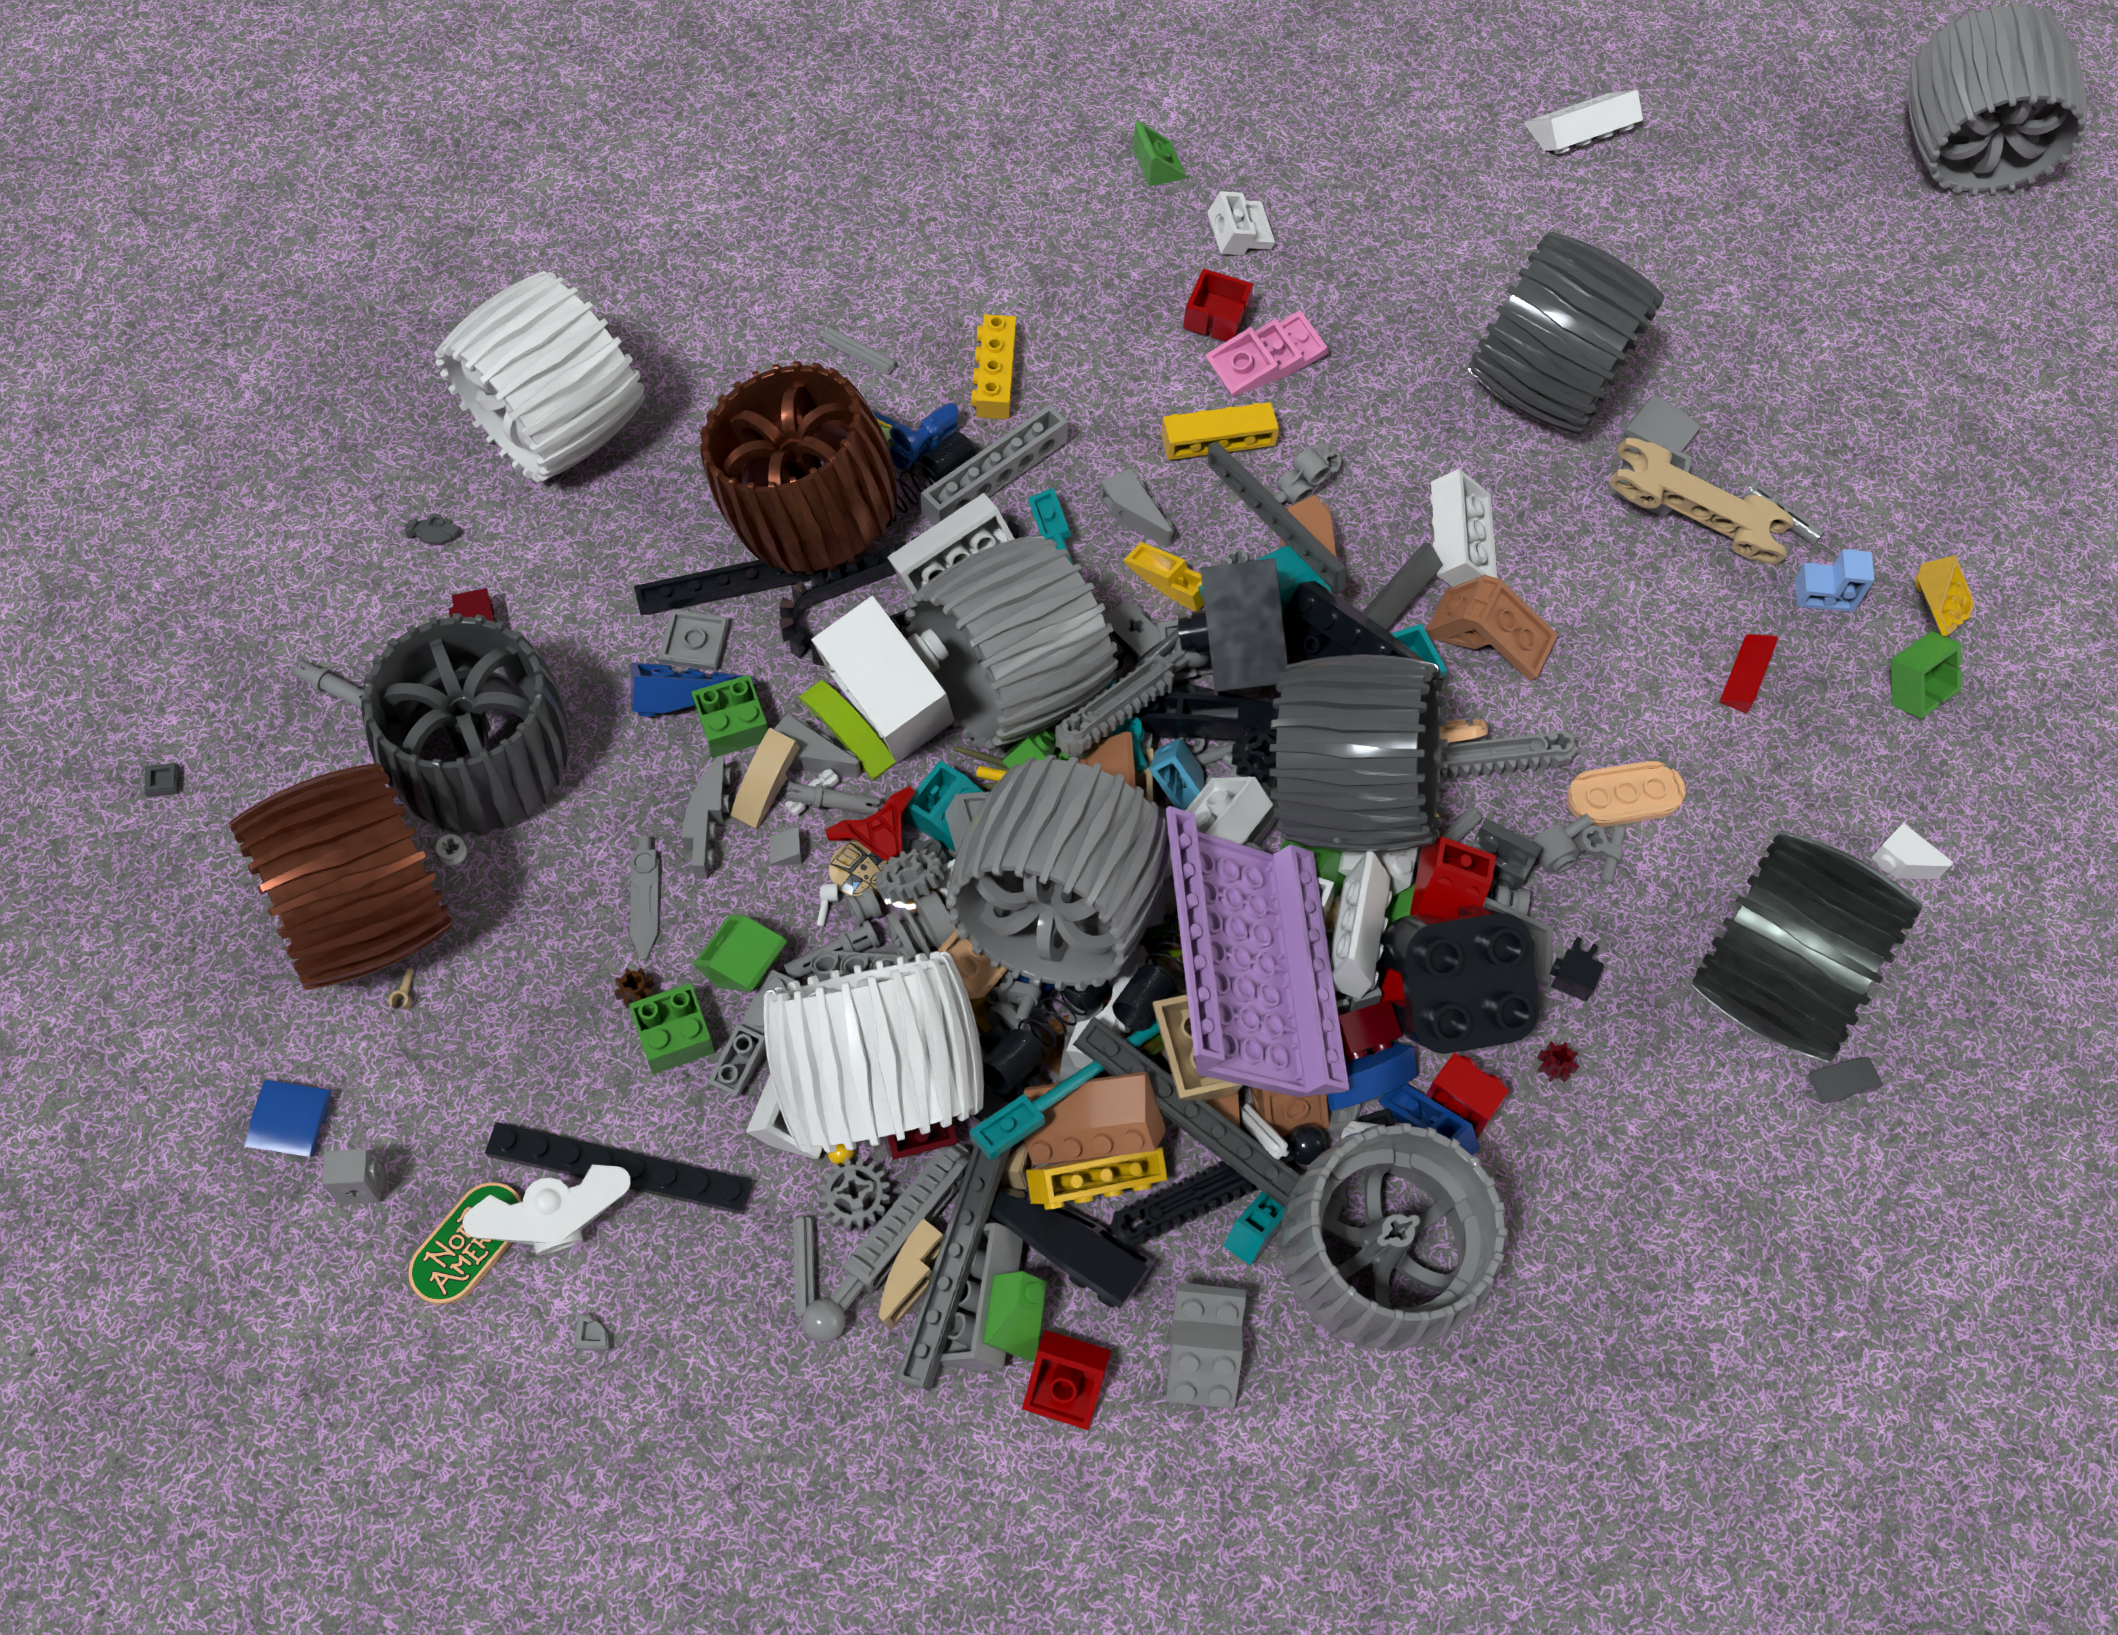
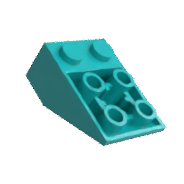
[905,760,983,852]

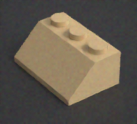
[1152,995,1243,1101]

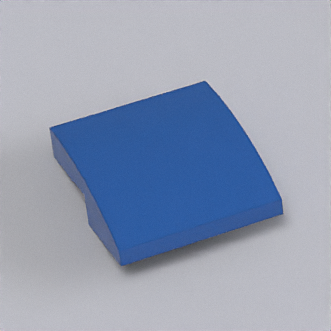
[245,1080,332,1157]

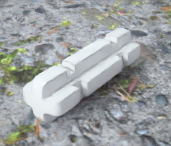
[785,769,839,816]

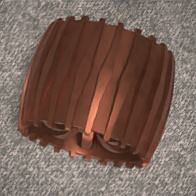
[700,361,898,575]
[229,763,452,990]

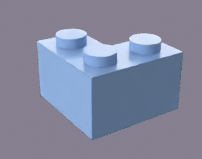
[1795,549,1874,612]

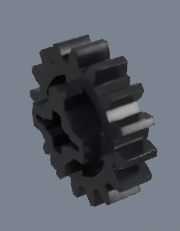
[1231,723,1277,788]

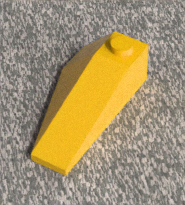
[1915,555,1975,637]

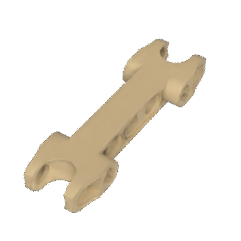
[1609,438,1794,565]

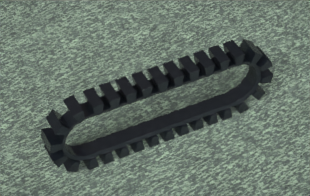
[779,520,1019,666]

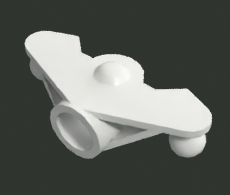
[463,1165,631,1255]

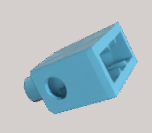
[1149,739,1205,811]

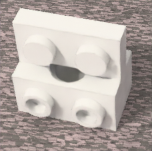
[1207,191,1275,255]

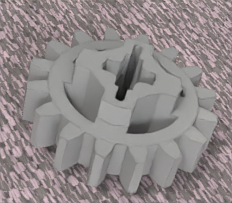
[875,848,944,904]
[818,1158,890,1232]

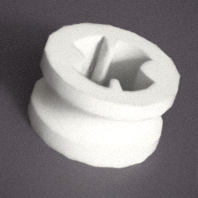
[436,834,467,865]

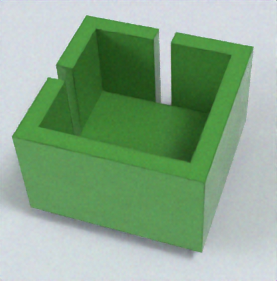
[1891,631,1961,719]

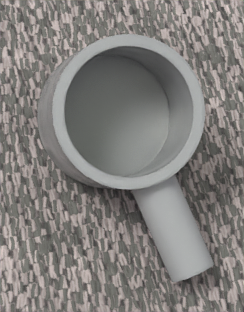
[1532,813,1594,873]

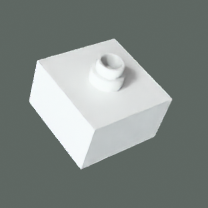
[811,595,955,763]

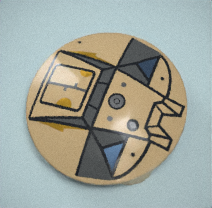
[829,841,890,897]

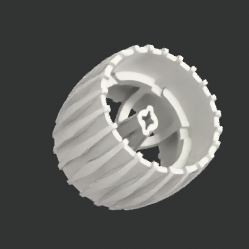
[434,271,645,482]
[763,951,984,1153]

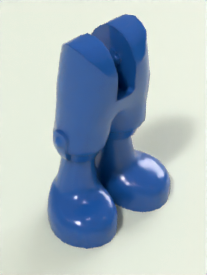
[889,403,958,470]

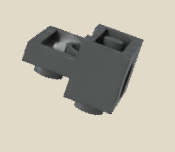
[1471,818,1542,890]

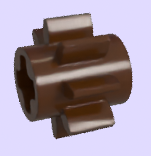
[614,968,655,1009]

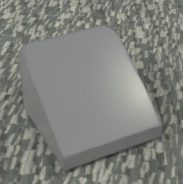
[769,827,802,866]

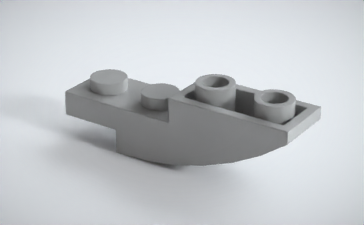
[681,756,732,879]
[707,968,797,1097]

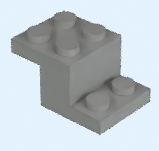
[1166,1282,1246,1409]

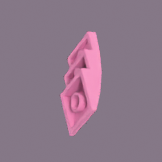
[1205,310,1329,396]

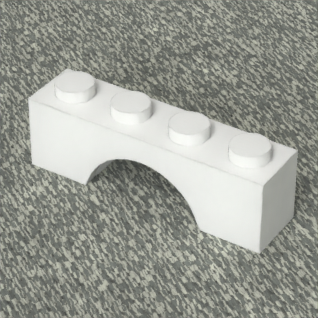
[1066,945,1153,1072]

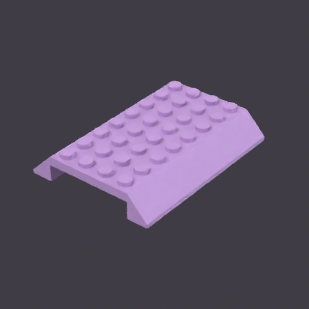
[1166,806,1349,1097]

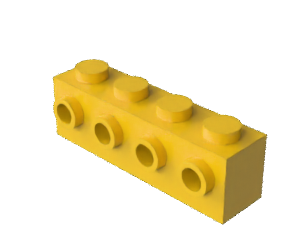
[971,314,1016,419]
[1161,402,1279,460]
[1026,1147,1167,1210]

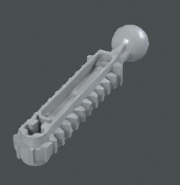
[1055,637,1211,756]
[1440,730,1578,783]
[802,1143,971,1343]

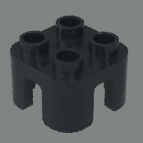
[1382,905,1539,1054]

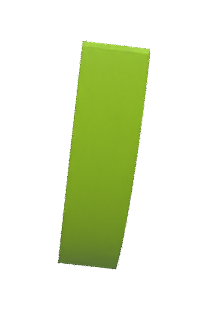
[798,680,897,781]

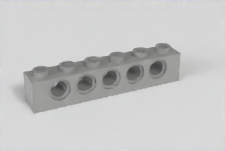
[921,404,1068,525]

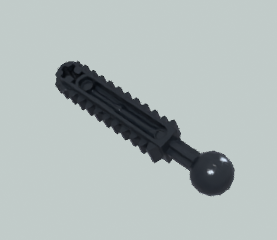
[1109,1124,1327,1247]

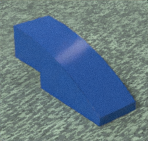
[1327,1042,1417,1111]

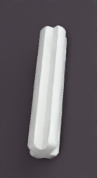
[1239,1103,1289,1159]

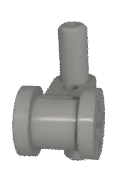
[1572,825,1626,884]
[986,970,1042,1024]

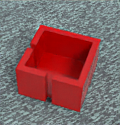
[1183,268,1254,342]

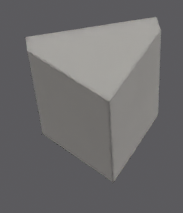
[1325,1104,1361,1136]

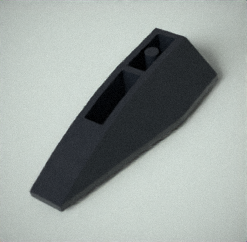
[1282,581,1445,682]
[1133,683,1279,739]
[959,1185,1155,1309]

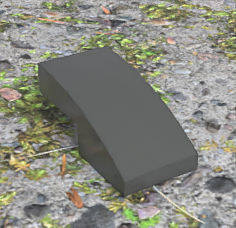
[1808,1057,1884,1104]

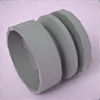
[885,891,956,957]

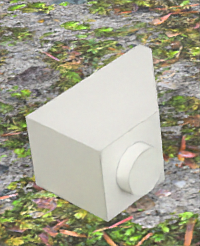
[1871,823,1954,879]

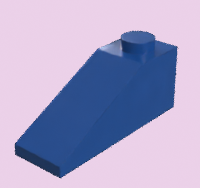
[1378,1083,1479,1156]

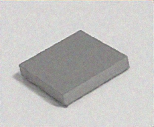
[658,609,730,671]

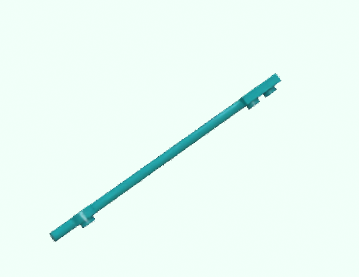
[1027,487,1148,772]
[970,1019,1160,1161]

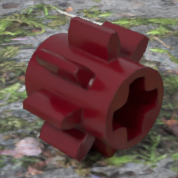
[1537,1041,1579,1083]

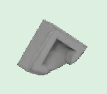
[574,1313,610,1351]

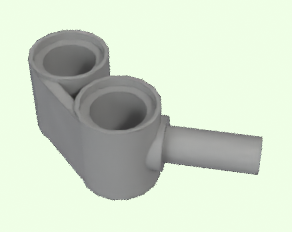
[1273,448,1331,505]

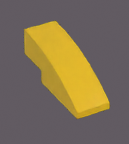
[1124,542,1204,611]

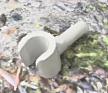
[816,884,838,927]

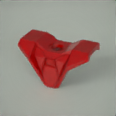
[825,786,915,861]

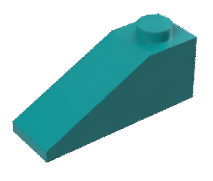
[1223,1191,1285,1266]

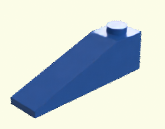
[631,662,757,717]

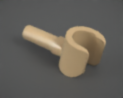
[389,968,414,1010]

